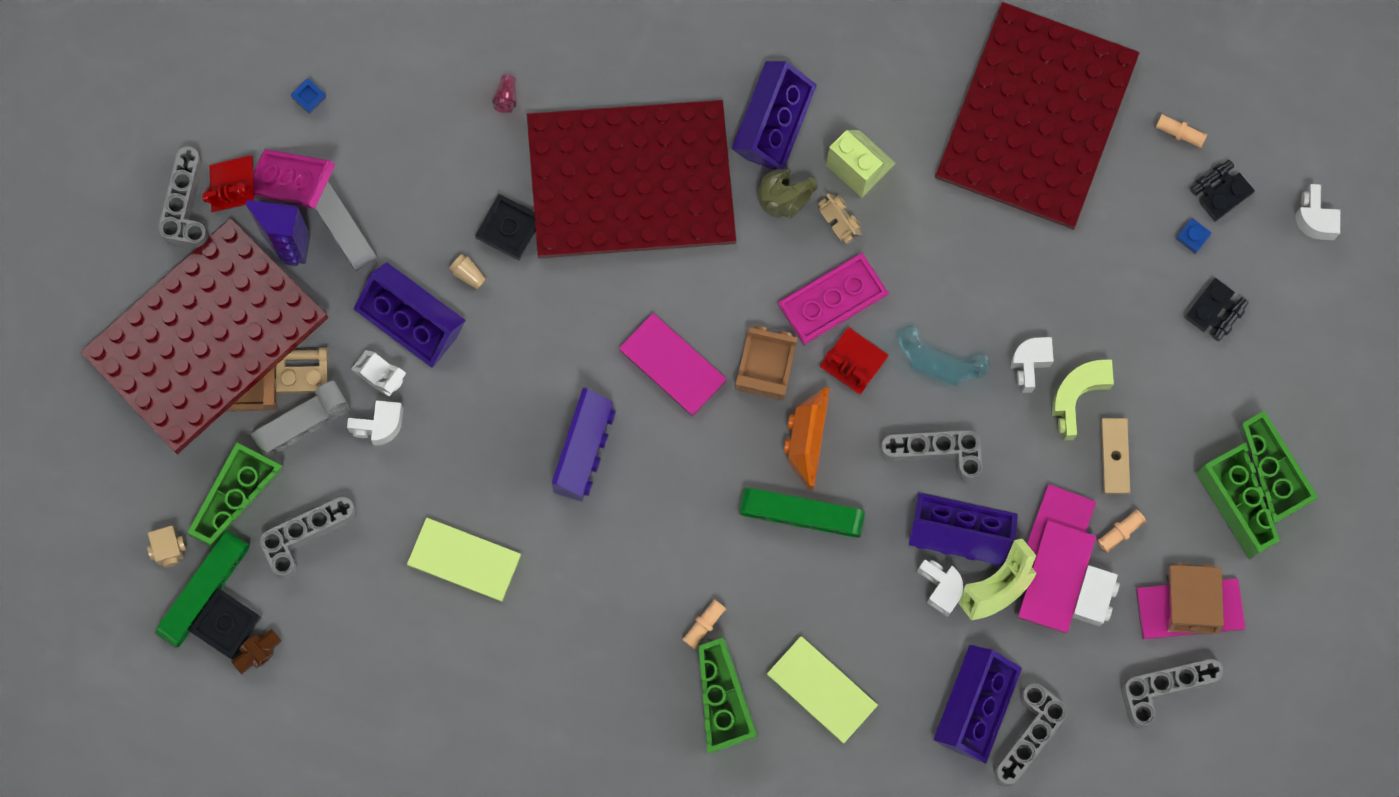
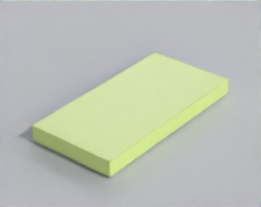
[407,517,521,602]
[767,636,878,744]

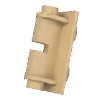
[818,193,863,244]

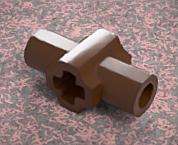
[231,629,282,675]

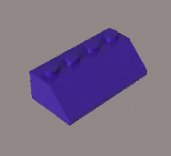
[731,61,817,170]
[246,200,311,266]
[353,262,466,368]
[552,387,616,502]
[908,492,1018,566]
[933,645,1022,764]

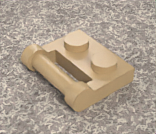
[276,347,328,394]

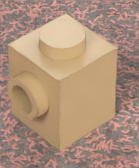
[147,525,187,568]

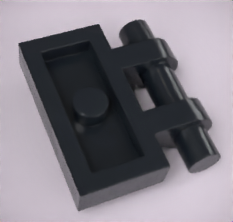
[1190,159,1255,222]
[1184,278,1249,341]

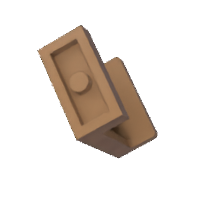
[735,326,798,401]
[225,366,278,412]
[1166,563,1224,634]

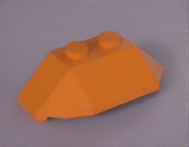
[784,387,830,491]

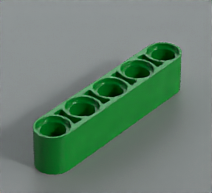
[738,488,865,538]
[155,530,250,648]

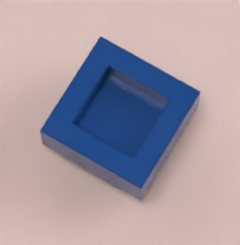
[291,78,326,114]
[1176,218,1212,254]

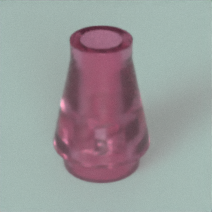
[492,75,517,113]

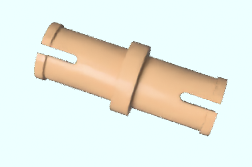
[1156,114,1208,149]
[1097,509,1147,553]
[682,599,727,650]

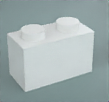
[1072,565,1120,627]

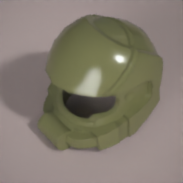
[758,169,818,219]

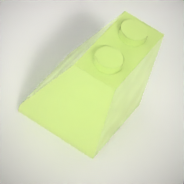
[826,130,895,198]

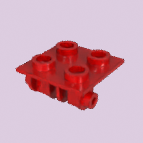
[202,155,254,213]
[819,327,889,395]

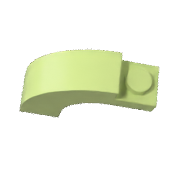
[1052,360,1114,440]
[958,539,1036,620]

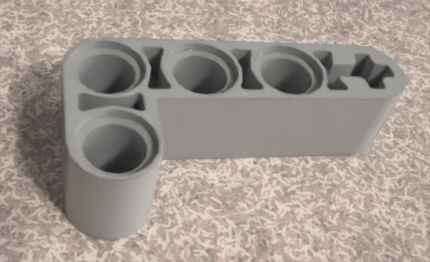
[159,147,209,250]
[315,182,377,271]
[251,381,350,457]
[880,430,982,482]
[260,497,357,579]
[1121,659,1223,728]
[994,684,1067,786]

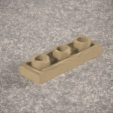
[1101,418,1130,494]

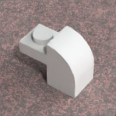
[1295,184,1340,240]
[1010,337,1054,393]
[351,350,406,396]
[347,401,404,445]
[917,560,963,617]

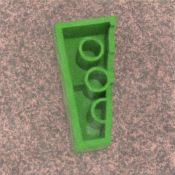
[1239,410,1319,524]
[188,442,283,548]
[1196,442,1280,560]
[699,637,759,755]

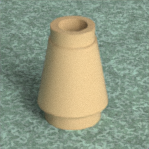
[449,254,486,290]

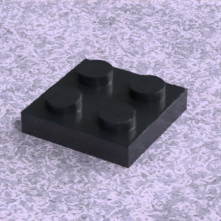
[475,194,536,261]
[188,588,262,660]

